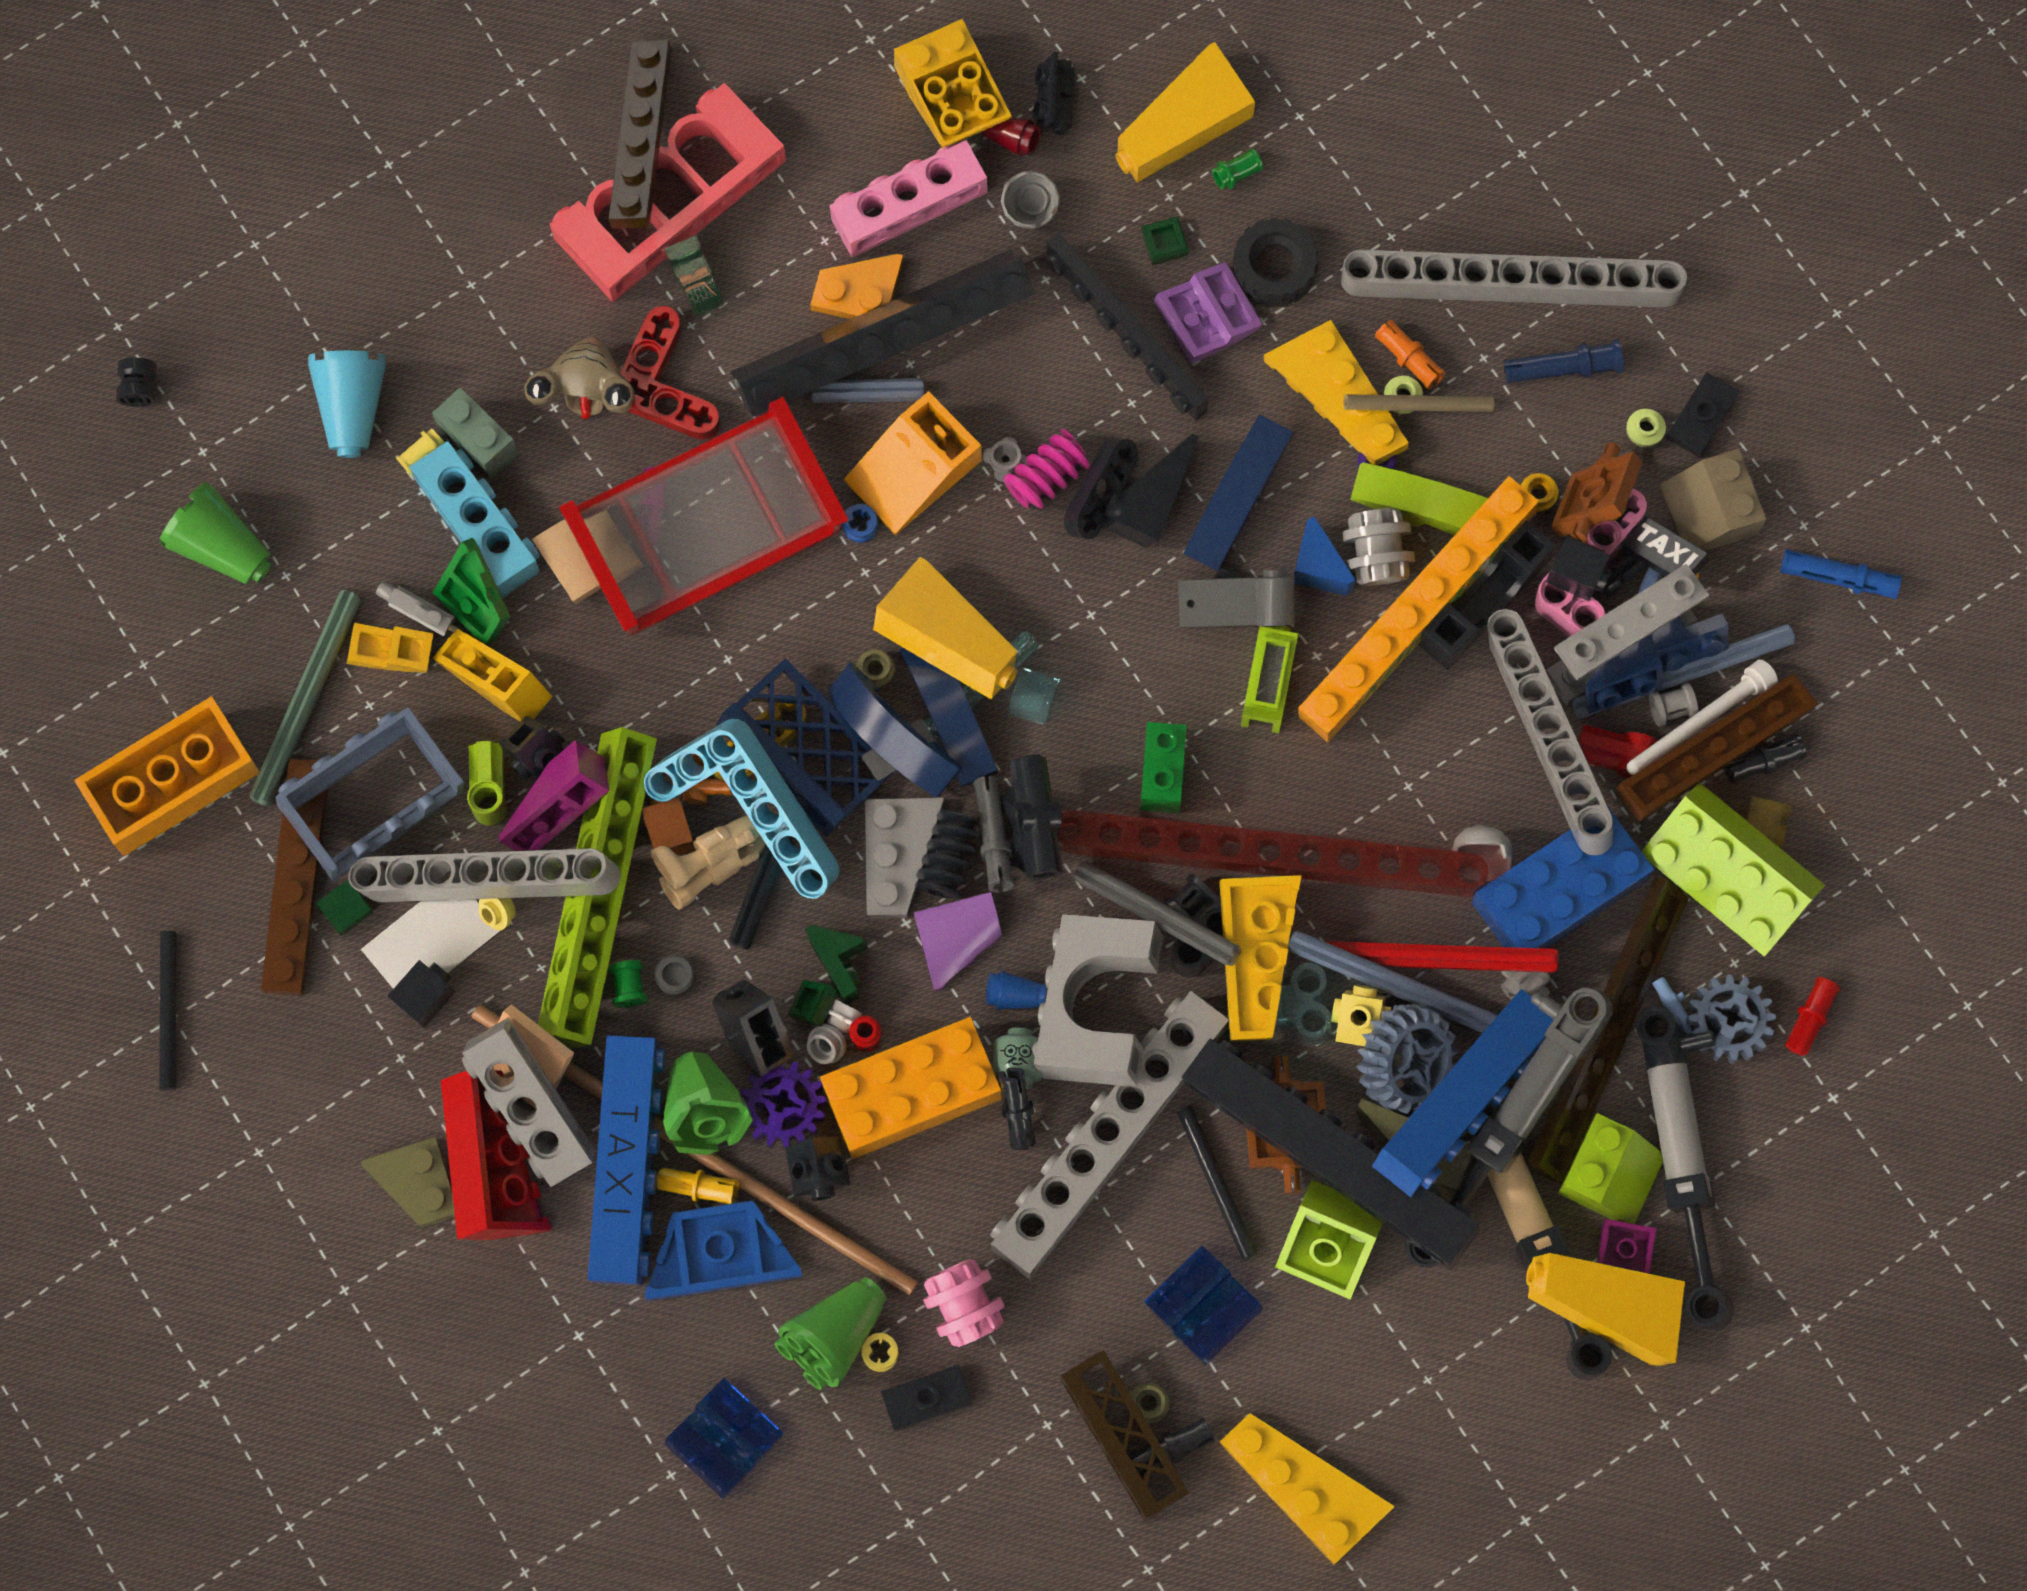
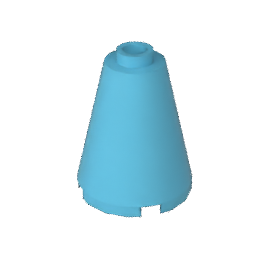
[308,350,386,458]

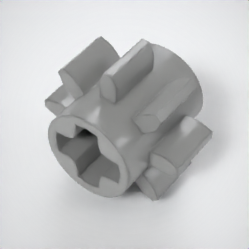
[1501,971,1551,1000]

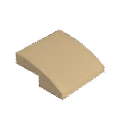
[532,510,643,605]

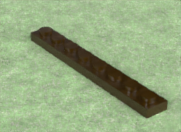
[1527,877,1689,1183]

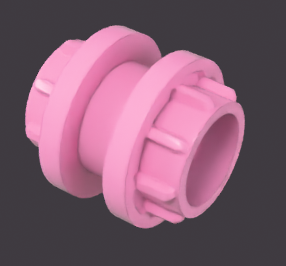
[923,1259,1005,1347]

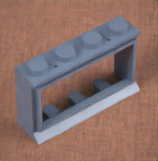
[275,707,464,882]

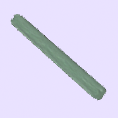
[250,590,361,806]

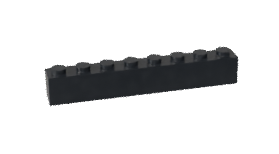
[731,250,1035,417]
[1181,1038,1480,1271]

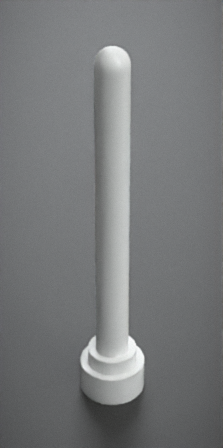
[1627,660,1778,775]

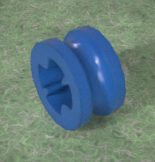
[843,504,878,543]

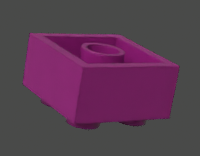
[1596,1219,1656,1274]

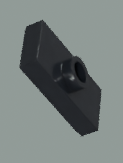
[1666,372,1740,458]
[881,1364,972,1432]

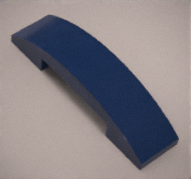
[900,648,998,788]
[827,662,962,798]

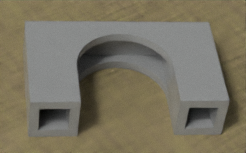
[1032,914,1164,1087]

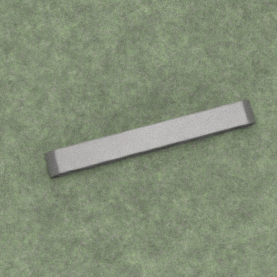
[1341,250,1687,307]

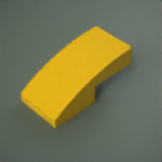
[346,623,434,673]

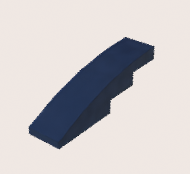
[1183,414,1294,571]

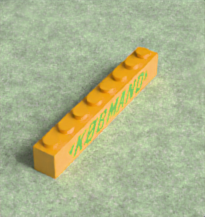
[1298,476,1539,743]

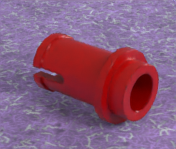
[849,1016,881,1052]

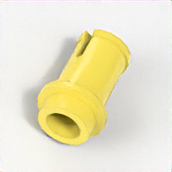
[396,428,445,477]

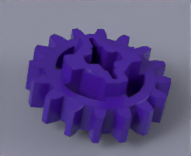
[740,1061,827,1148]

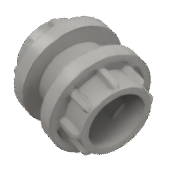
[1342,508,1416,586]

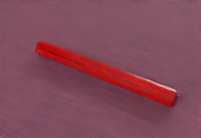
[1324,941,1559,973]

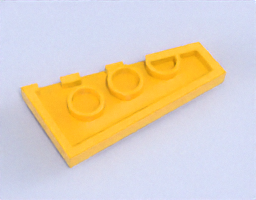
[1264,320,1409,465]
[1219,875,1302,1042]
[1220,1413,1395,1565]

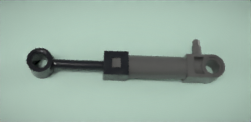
[1406,988,1612,1268]

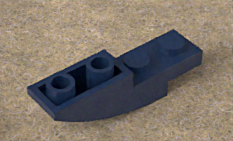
[1585,614,1729,714]

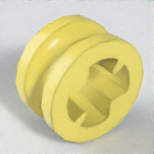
[861,1333,899,1372]

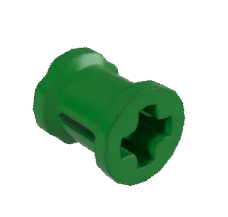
[607,960,649,1008]

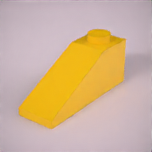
[433,628,553,722]

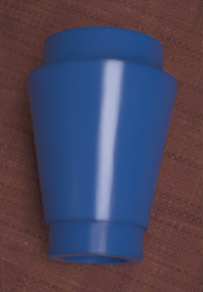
[985,970,1046,1010]

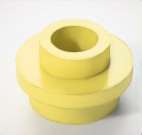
[479,898,516,930]

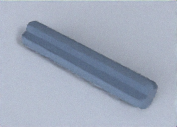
[810,378,924,403]

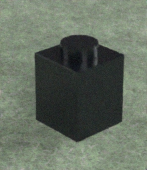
[1546,536,1612,601]
[387,960,456,1028]

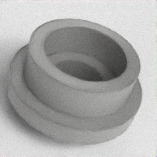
[807,1024,846,1064]

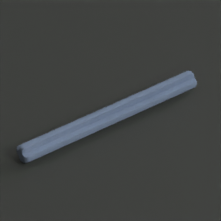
[1572,624,1795,719]
[1288,930,1498,1033]

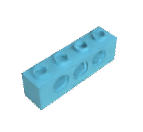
[409,441,540,598]

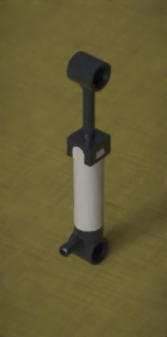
[1636,1006,1734,1330]

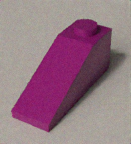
[498,740,609,851]

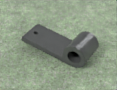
[1178,569,1296,628]

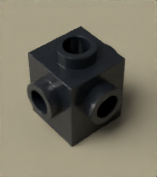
[499,716,565,781]
[785,1137,851,1201]

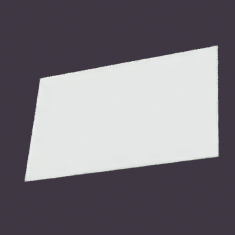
[361,880,501,989]

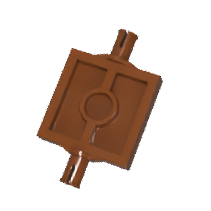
[1551,442,1642,544]
[1246,1055,1326,1195]

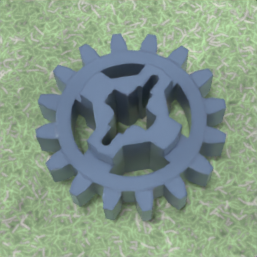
[1686,974,1776,1064]

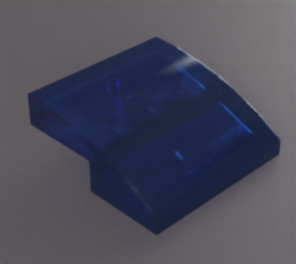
[1144,1245,1263,1365]
[664,1378,784,1500]

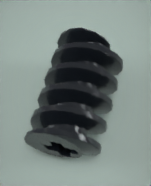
[915,810,982,899]

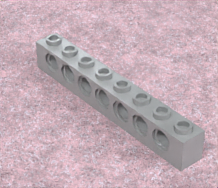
[990,991,1229,1280]

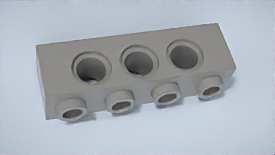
[462,1017,596,1187]

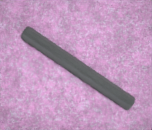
[1074,861,1241,966]

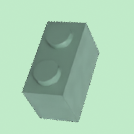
[432,388,519,481]

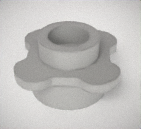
[983,437,1027,482]

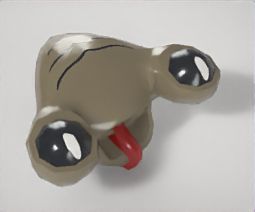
[524,336,635,420]

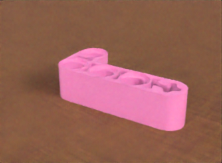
[1534,489,1647,637]

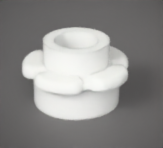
[826,999,862,1034]

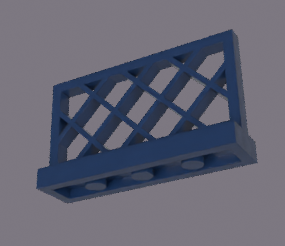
[716,658,895,837]

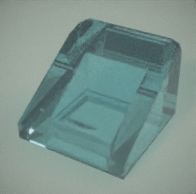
[1008,668,1060,724]

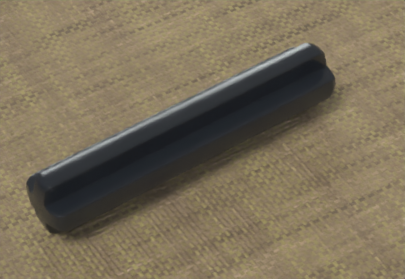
[729,843,781,950]

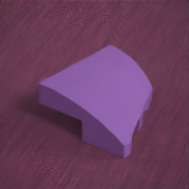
[914,892,1002,992]

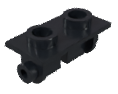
[1032,51,1075,135]

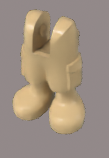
[651,815,765,910]

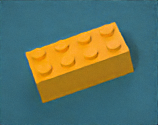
[74,696,260,856]
[820,1017,1002,1160]

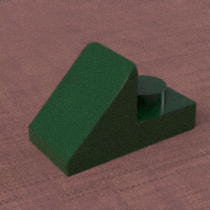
[805,925,868,1005]

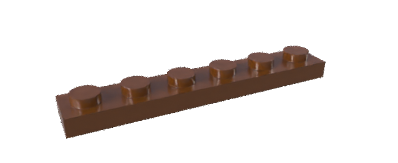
[1614,673,1818,822]
[261,759,328,996]

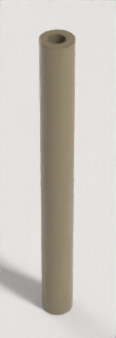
[1343,394,1495,412]

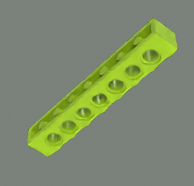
[538,727,657,1049]

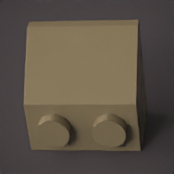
[1659,449,1766,551]

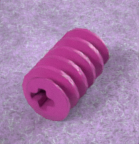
[1003,428,1090,509]

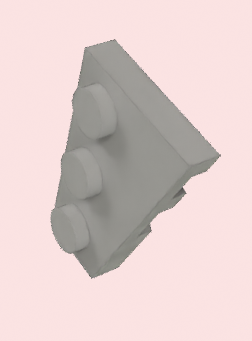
[865,798,945,919]

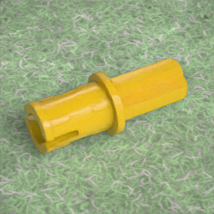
[657,1168,739,1204]

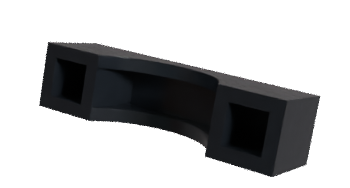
[1419,520,1556,670]

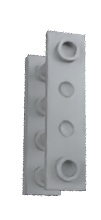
[1546,563,1709,706]

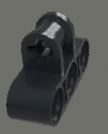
[1162,874,1223,978]

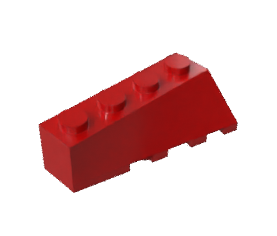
[441,1070,552,1240]

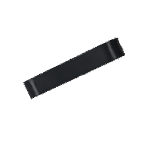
[1064,437,1138,539]

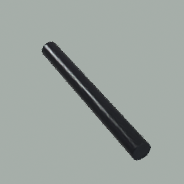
[159,931,176,1091]
[1177,1106,1257,1260]

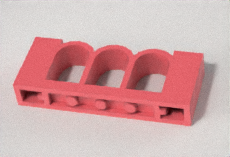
[550,83,786,302]

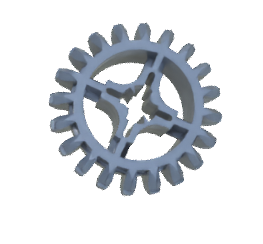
[1355,1004,1459,1114]

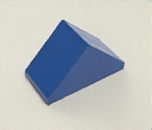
[1294,516,1355,596]

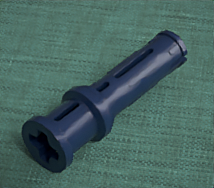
[1503,338,1624,384]

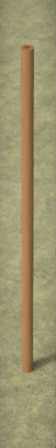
[472,1004,919,1296]

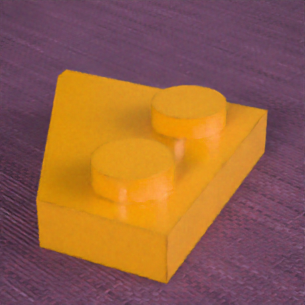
[810,254,904,319]

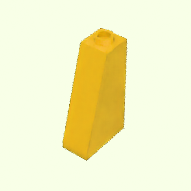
[1115,42,1255,183]
[873,557,1018,700]
[1526,1253,1685,1366]

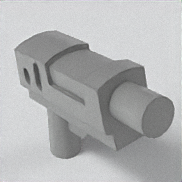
[376,581,457,637]

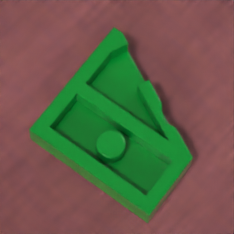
[432,538,510,646]

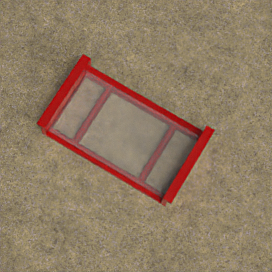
[559,397,849,637]

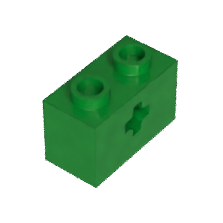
[1140,722,1187,814]

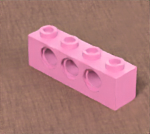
[830,140,988,258]

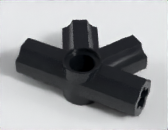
[1000,754,1063,880]

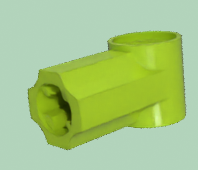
[467,741,508,826]

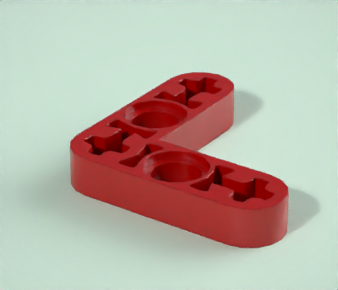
[620,306,720,440]

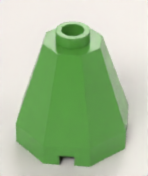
[663,1052,753,1155]

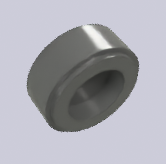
[654,955,696,997]

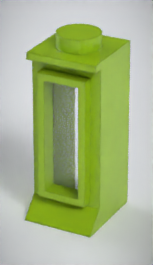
[1241,625,1298,733]

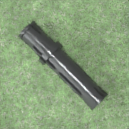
[973,776,1014,893]

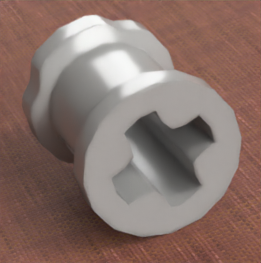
[1649,683,1698,727]

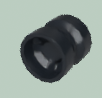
[116,357,157,407]

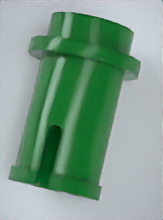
[1212,149,1263,190]

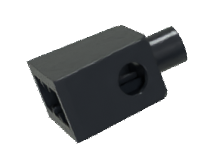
[712,980,795,1077]

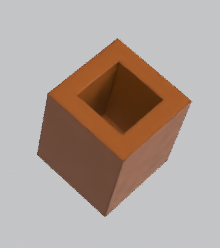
[642,797,696,856]

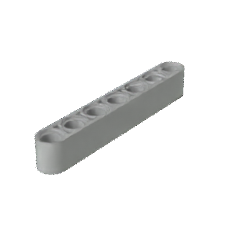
[1487,609,1613,855]
[348,848,621,902]

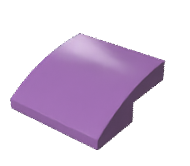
[1154,262,1263,364]

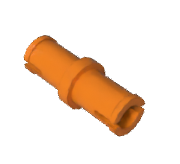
[1375,319,1446,390]

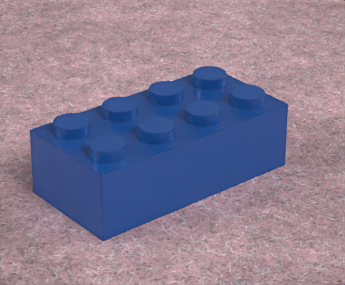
[1472,805,1654,948]

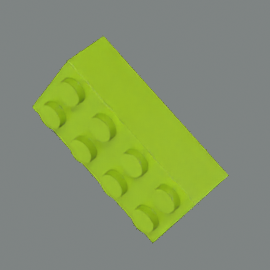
[1641,783,1825,957]

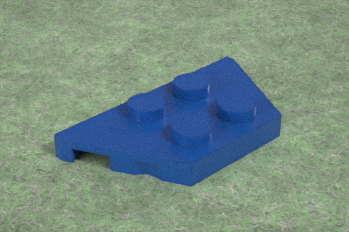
[645,1201,803,1301]

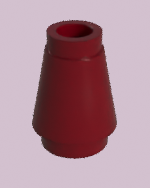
[981,118,1041,156]

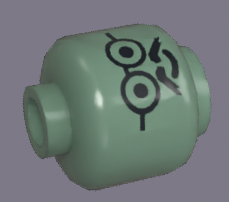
[992,1028,1043,1089]

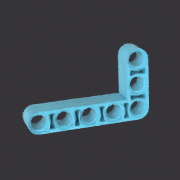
[644,719,839,899]

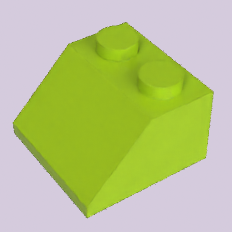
[1557,1113,1663,1224]
[1275,1180,1383,1299]

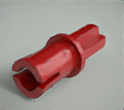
[1785,977,1841,1056]

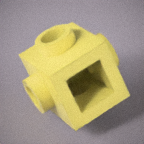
[1332,985,1392,1046]

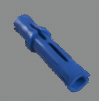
[1780,549,1902,600]

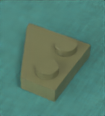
[361,1137,455,1228]

